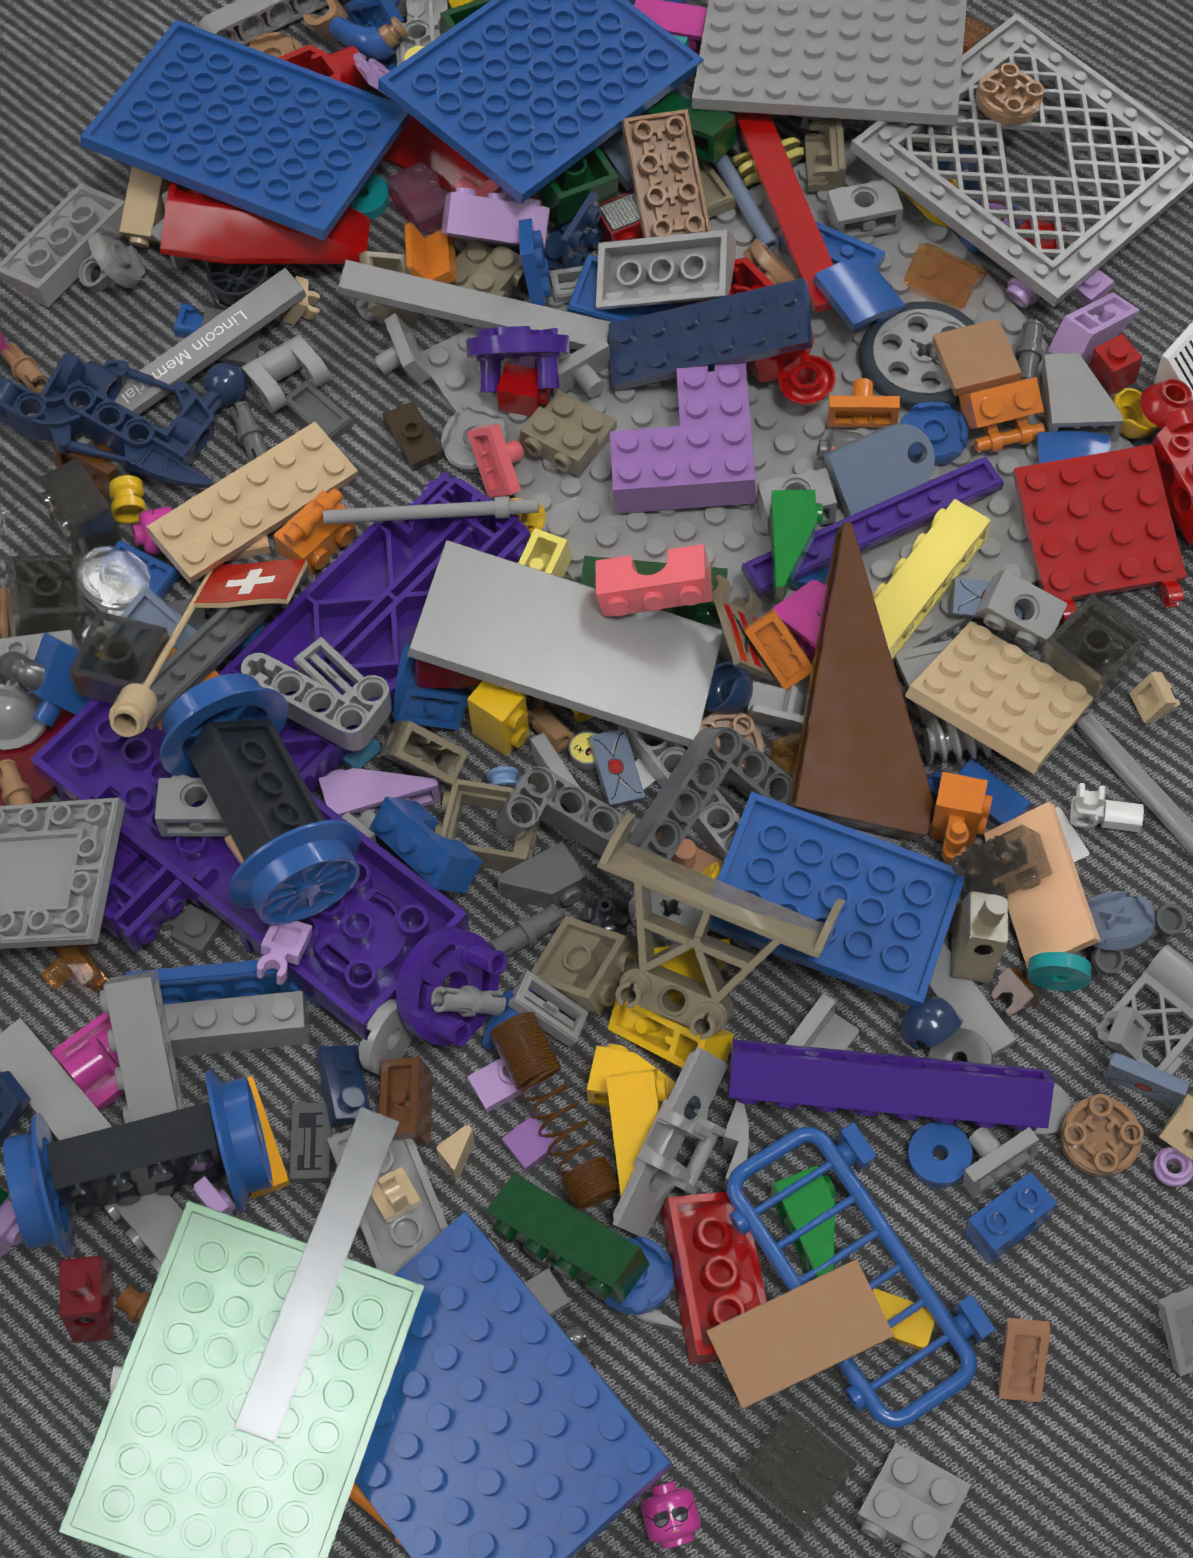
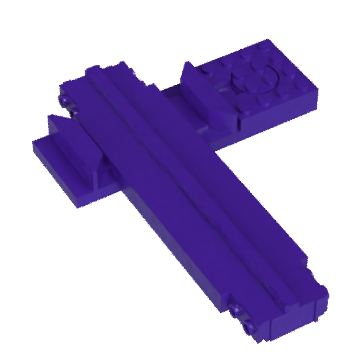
[30,472,531,1040]

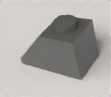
[496,841,586,908]

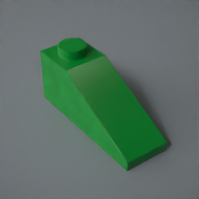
[770,490,823,604]
[769,1165,836,1281]

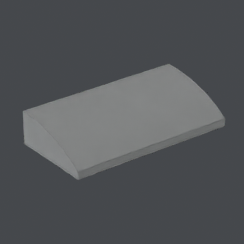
[0,183,125,307]
[596,230,736,310]

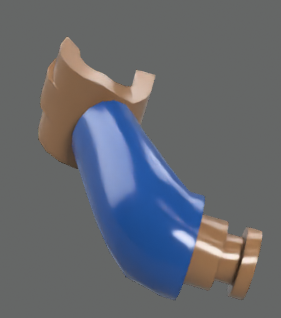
[302,0,409,61]

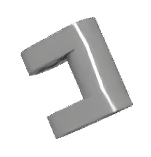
[240,335,331,413]

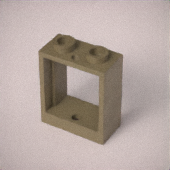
[435,779,541,871]

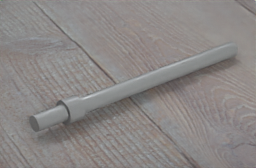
[323,496,539,524]

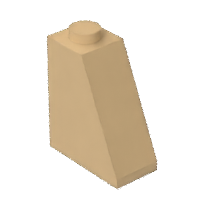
[119,166,170,248]

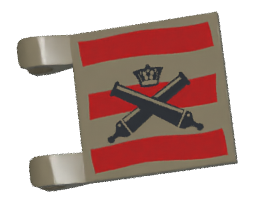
[712,575,777,682]

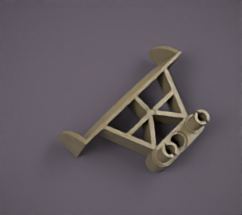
[597,812,845,1039]

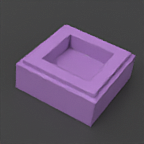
[502,1117,558,1172]

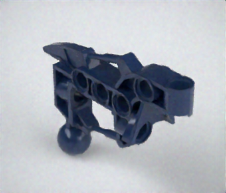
[0,352,247,488]

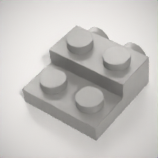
[856,1443,971,1558]

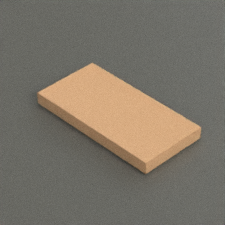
[984,802,1100,969]

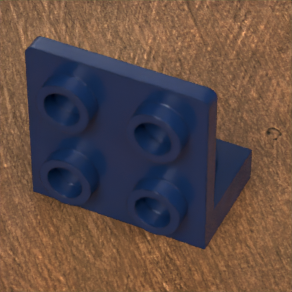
[543,191,602,271]

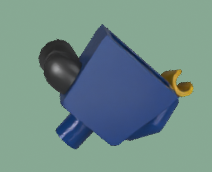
[0,632,119,727]

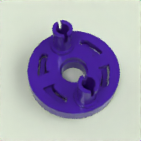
[466,326,570,393]
[396,927,507,1046]

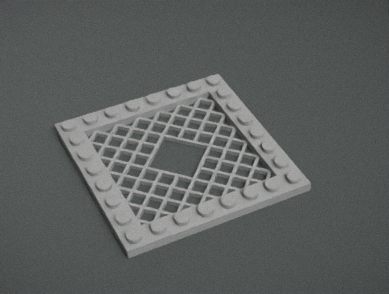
[850,14,1193,307]

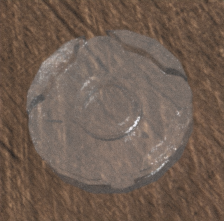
[77,546,150,611]

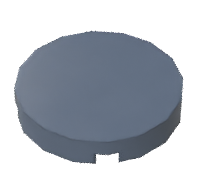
[1087,891,1156,951]

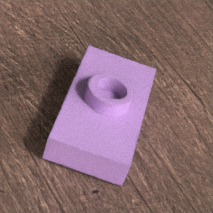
[467,1058,555,1113]
[193,1176,237,1217]

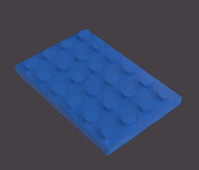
[709,791,967,1006]

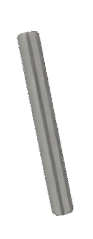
[1076,713,1193,856]

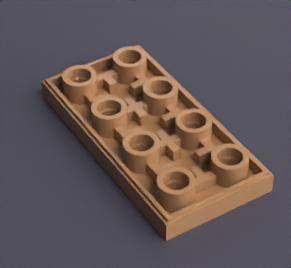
[621,109,711,238]
[707,1259,894,1409]

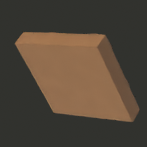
[932,318,1022,396]

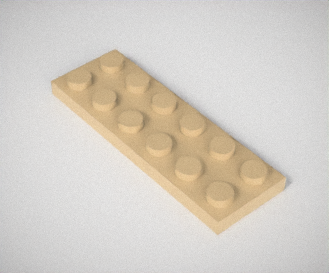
[147,422,358,584]

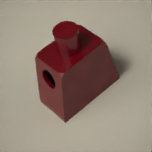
[59,1256,115,1344]

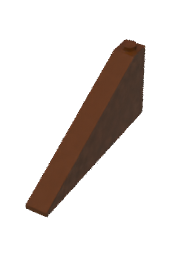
[789,522,934,842]

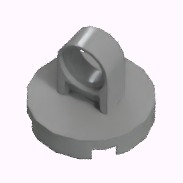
[79,225,145,290]

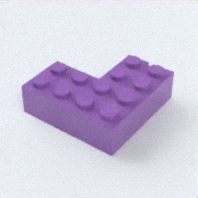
[610,363,756,514]

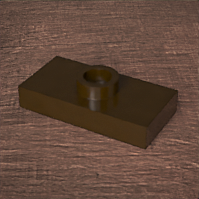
[382,401,444,471]

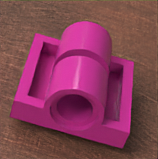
[51,1013,125,1112]

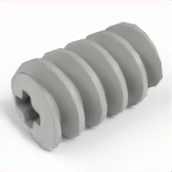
[923,717,1003,764]

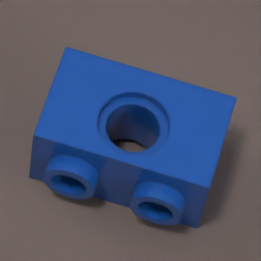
[963,1172,1057,1265]

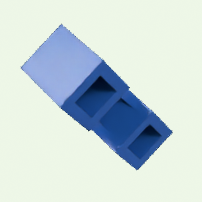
[370,796,483,893]

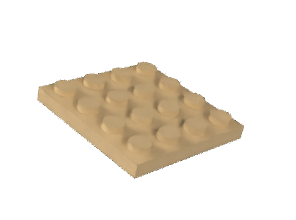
[905,621,1096,774]

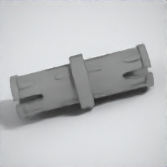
[431,985,506,1017]

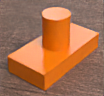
[828,378,900,428]
[744,608,813,689]

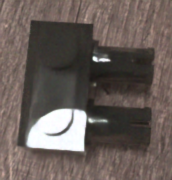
[951,825,1053,899]

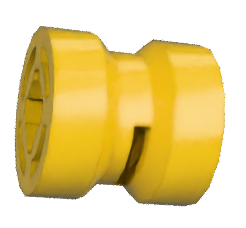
[108,475,146,524]

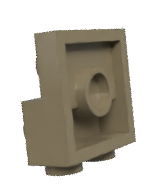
[449,240,526,298]
[520,390,617,477]
[531,916,637,1015]

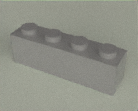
[100,970,184,1123]
[164,991,310,1057]

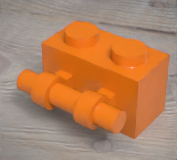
[959,377,1045,453]
[273,488,357,577]
[929,772,993,866]

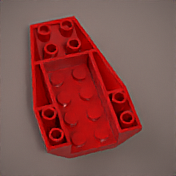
[160,181,371,264]

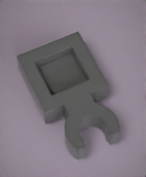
[159,904,224,957]

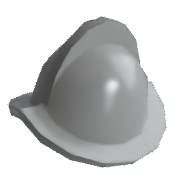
[0,679,47,750]

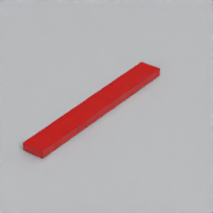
[731,111,833,314]

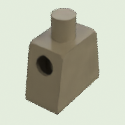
[380,721,469,785]
[951,891,1008,983]

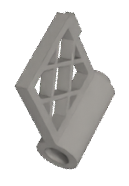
[1095,945,1193,1075]

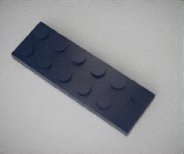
[609,278,813,391]

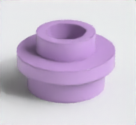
[1005,278,1038,309]
[1153,1147,1193,1187]

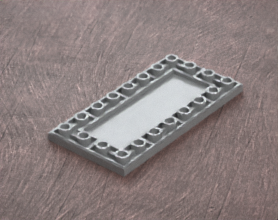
[407,540,723,747]
[0,797,125,949]

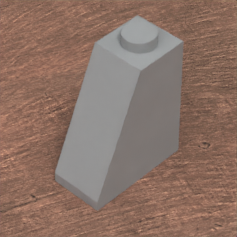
[1040,352,1123,441]

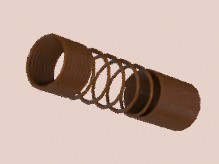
[490,1011,620,1211]

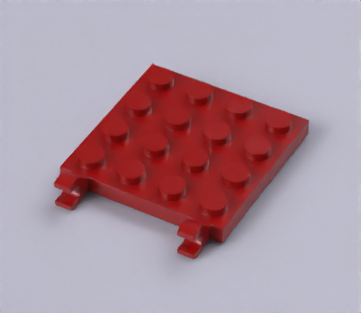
[1012,444,1187,627]

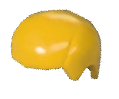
[1112,388,1159,439]

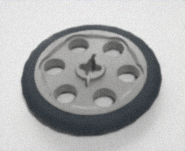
[859,301,975,408]

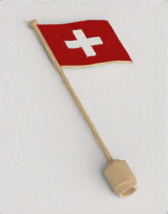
[109,559,308,737]

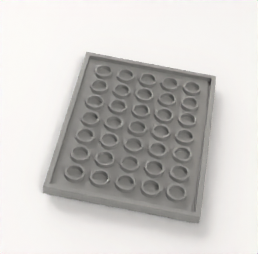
[692,0,967,126]

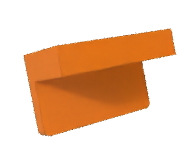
[405,222,457,284]

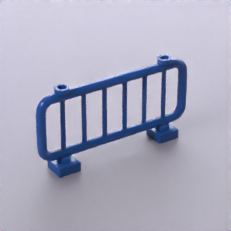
[727,1122,996,1428]

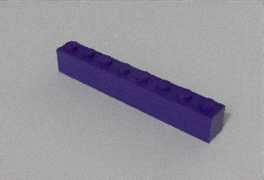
[728,1039,1054,1131]

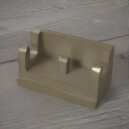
[804,118,846,192]

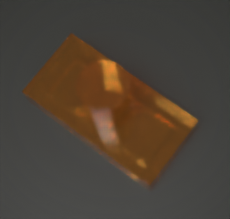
[41,945,108,993]

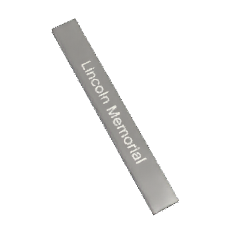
[74,268,307,446]

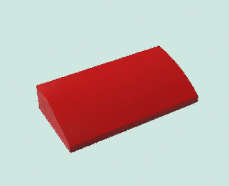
[382,116,490,193]
[661,1190,767,1365]

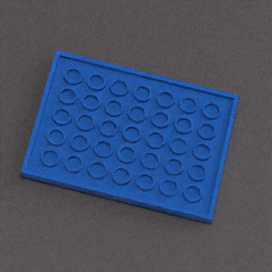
[378,0,704,204]
[80,19,411,241]
[355,1212,674,1558]

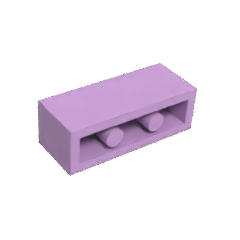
[441,187,550,248]

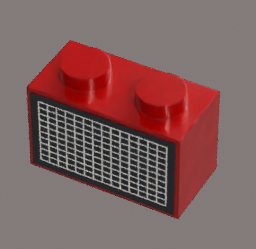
[598,190,644,242]

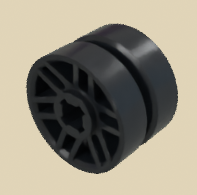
[206,262,270,310]

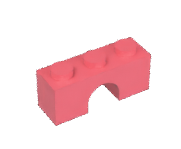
[596,544,712,617]

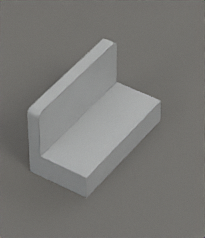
[786,993,859,1050]

